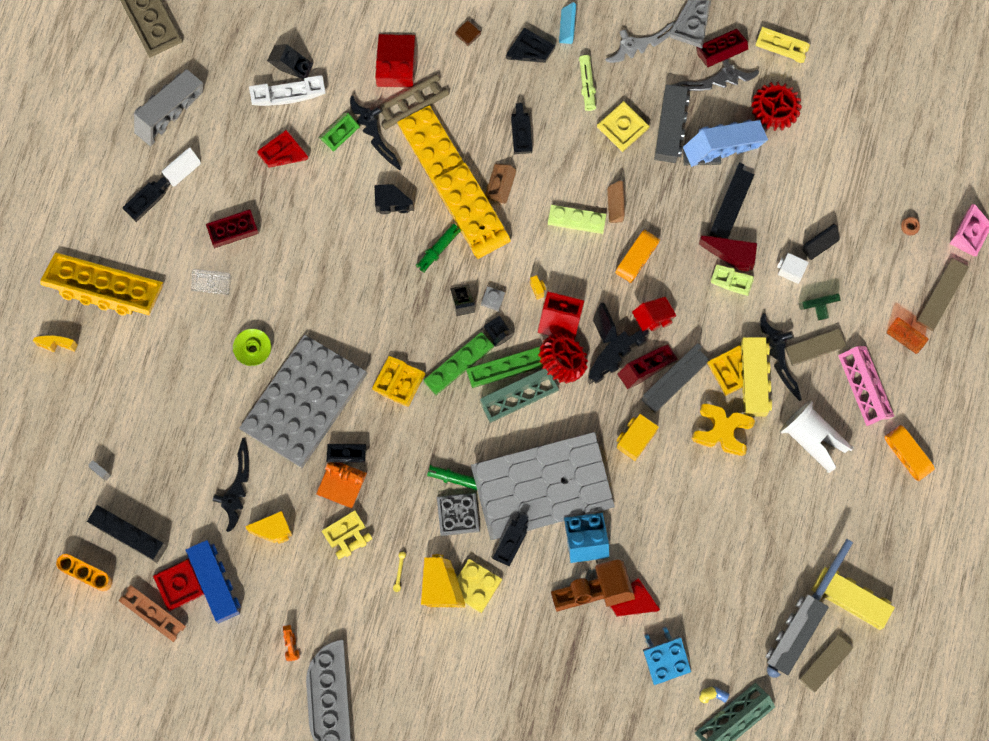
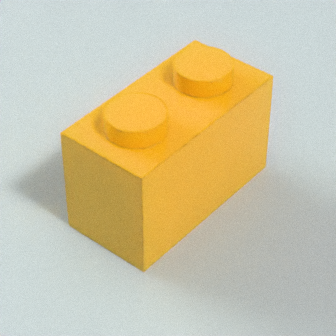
[616,414,659,461]

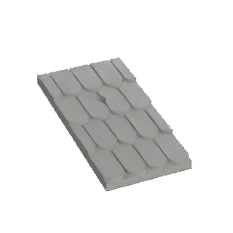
[471,432,615,540]

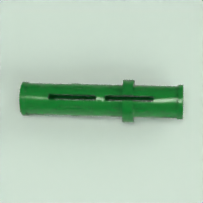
[416,223,461,273]
[427,464,477,490]

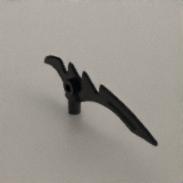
[350,95,401,170]
[760,313,802,401]
[212,438,249,532]

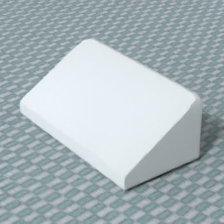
[162,148,201,187]

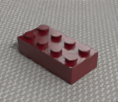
[696,28,749,68]
[206,209,259,249]

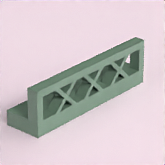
[480,369,559,423]
[695,683,775,741]

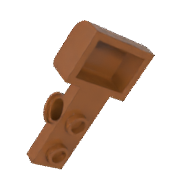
[551,559,635,612]

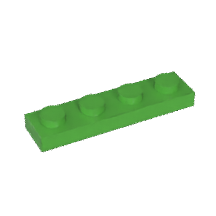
[423,332,494,396]
[466,347,544,388]

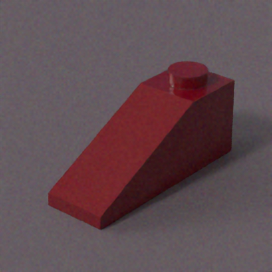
[699,235,757,272]
[617,344,678,390]

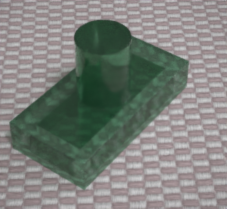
[798,293,841,321]

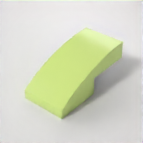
[711,264,754,296]

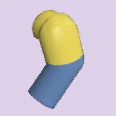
[699,686,730,703]

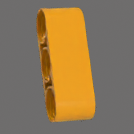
[615,229,660,283]
[884,425,935,481]
[56,554,112,591]

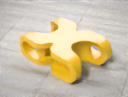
[691,404,755,456]

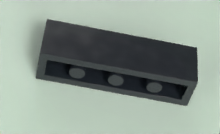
[86,505,167,563]

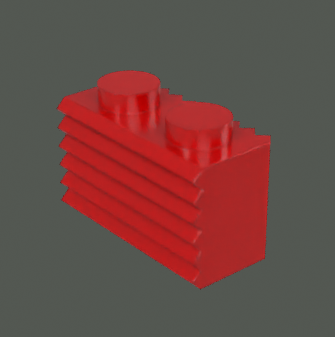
[632,297,677,332]

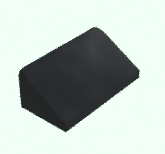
[802,224,840,260]
[593,302,617,343]
[326,444,367,463]

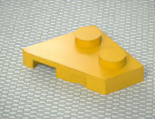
[707,345,743,396]

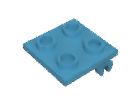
[643,627,691,685]

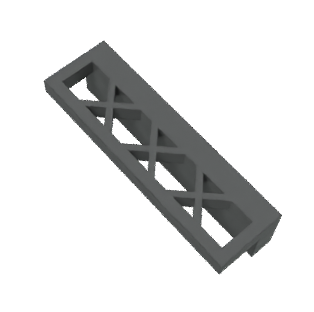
[642,343,710,413]

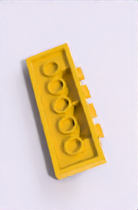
[40,252,163,316]

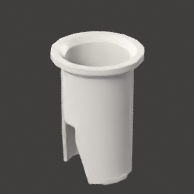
[780,400,854,473]

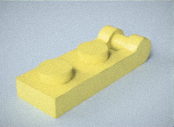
[755,27,810,63]

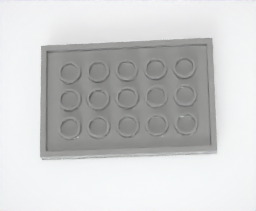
[239,335,368,468]

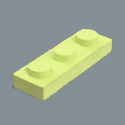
[548,205,606,234]

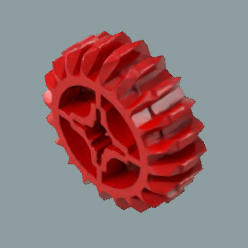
[751,81,802,131]
[538,332,588,384]

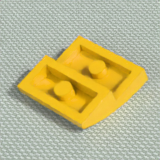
[372,356,425,407]

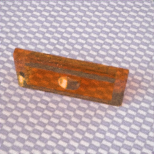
[886,317,929,354]

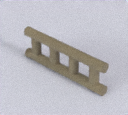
[373,74,449,130]

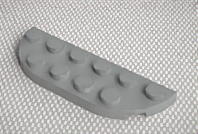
[306,640,351,741]

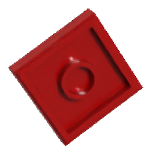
[153,558,204,612]

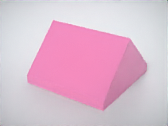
[950,204,989,257]

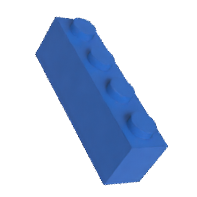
[186,540,241,624]

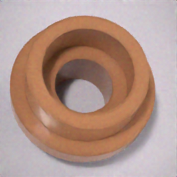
[901,217,920,236]

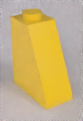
[421,554,465,608]

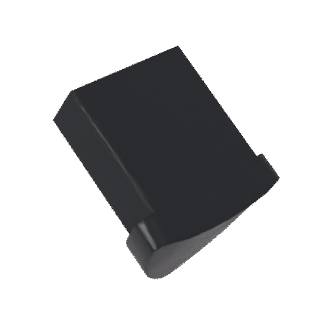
[484,315,514,347]

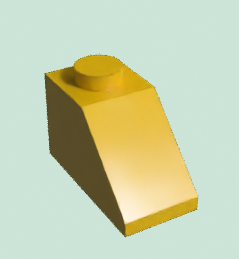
[245,511,292,544]

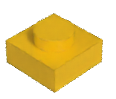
[530,275,546,300]

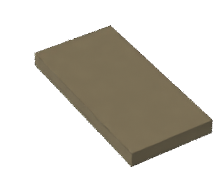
[120,0,182,58]

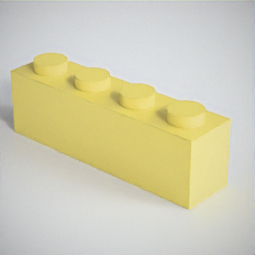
[740,337,772,417]
[811,567,895,630]

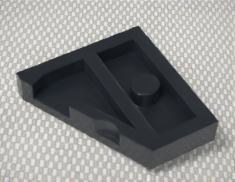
[506,28,555,63]

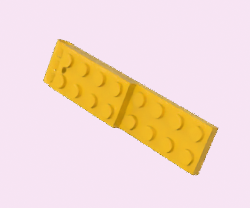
[397,105,511,260]

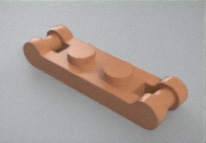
[118,585,186,642]

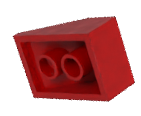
[375,34,415,87]

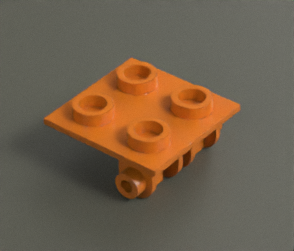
[316,462,367,509]

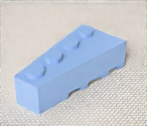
[683,120,768,167]

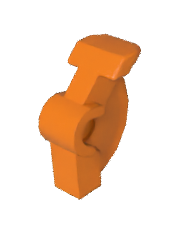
[283,625,300,662]

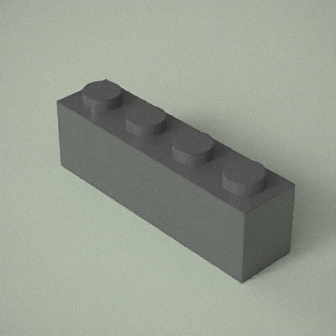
[654,85,690,163]

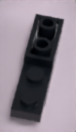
[587,329,649,385]

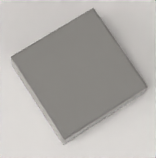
[89,460,111,481]

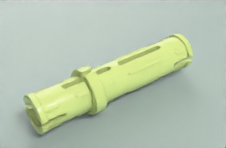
[579,55,596,111]

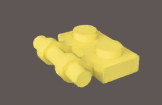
[322,511,372,559]

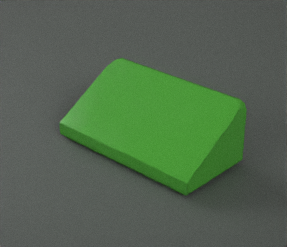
[319,113,360,152]

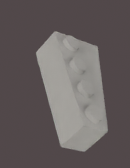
[134,69,203,147]

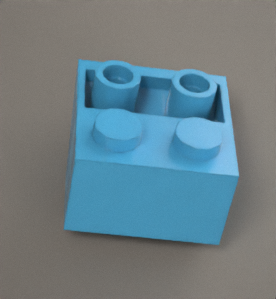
[564,513,609,563]

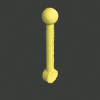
[393,551,406,592]

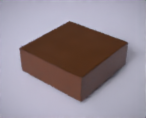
[455,20,481,47]

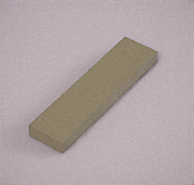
[916,258,969,331]

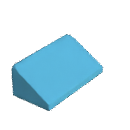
[559,2,576,44]

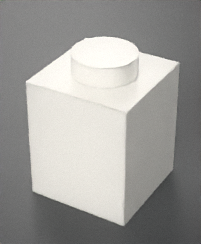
[777,253,809,284]

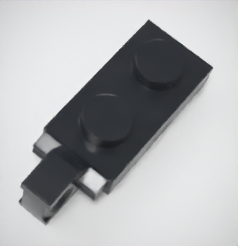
[511,103,532,155]
[122,177,170,222]
[491,511,529,566]

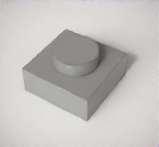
[481,286,505,312]

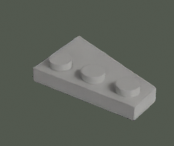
[669,0,711,48]

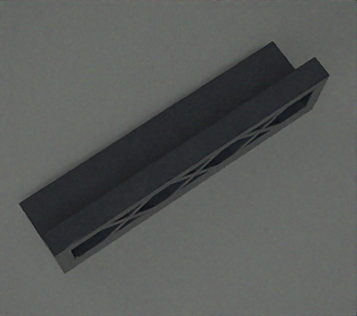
[709,162,755,239]

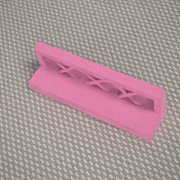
[838,346,894,426]

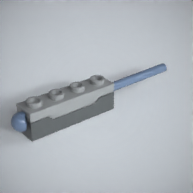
[765,539,853,678]

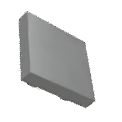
[437,493,479,536]

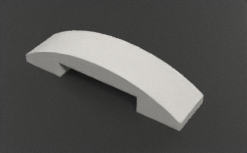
[249,75,326,106]

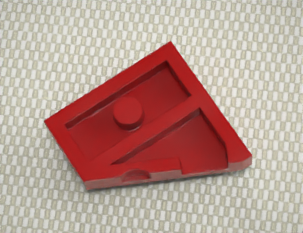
[257,130,309,168]

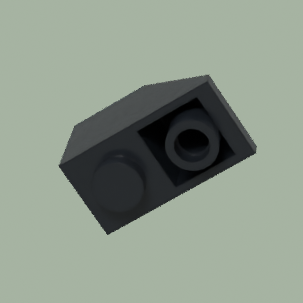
[267,44,313,80]
[374,184,414,214]

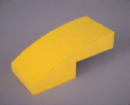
[33,336,78,352]

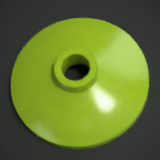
[233,329,271,366]

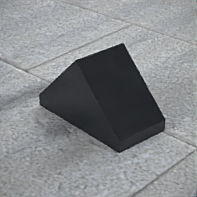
[450,284,475,317]

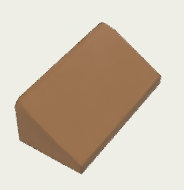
[485,164,516,204]
[607,181,625,223]

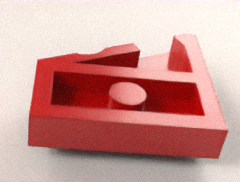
[609,578,660,617]

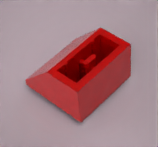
[537,291,584,341]

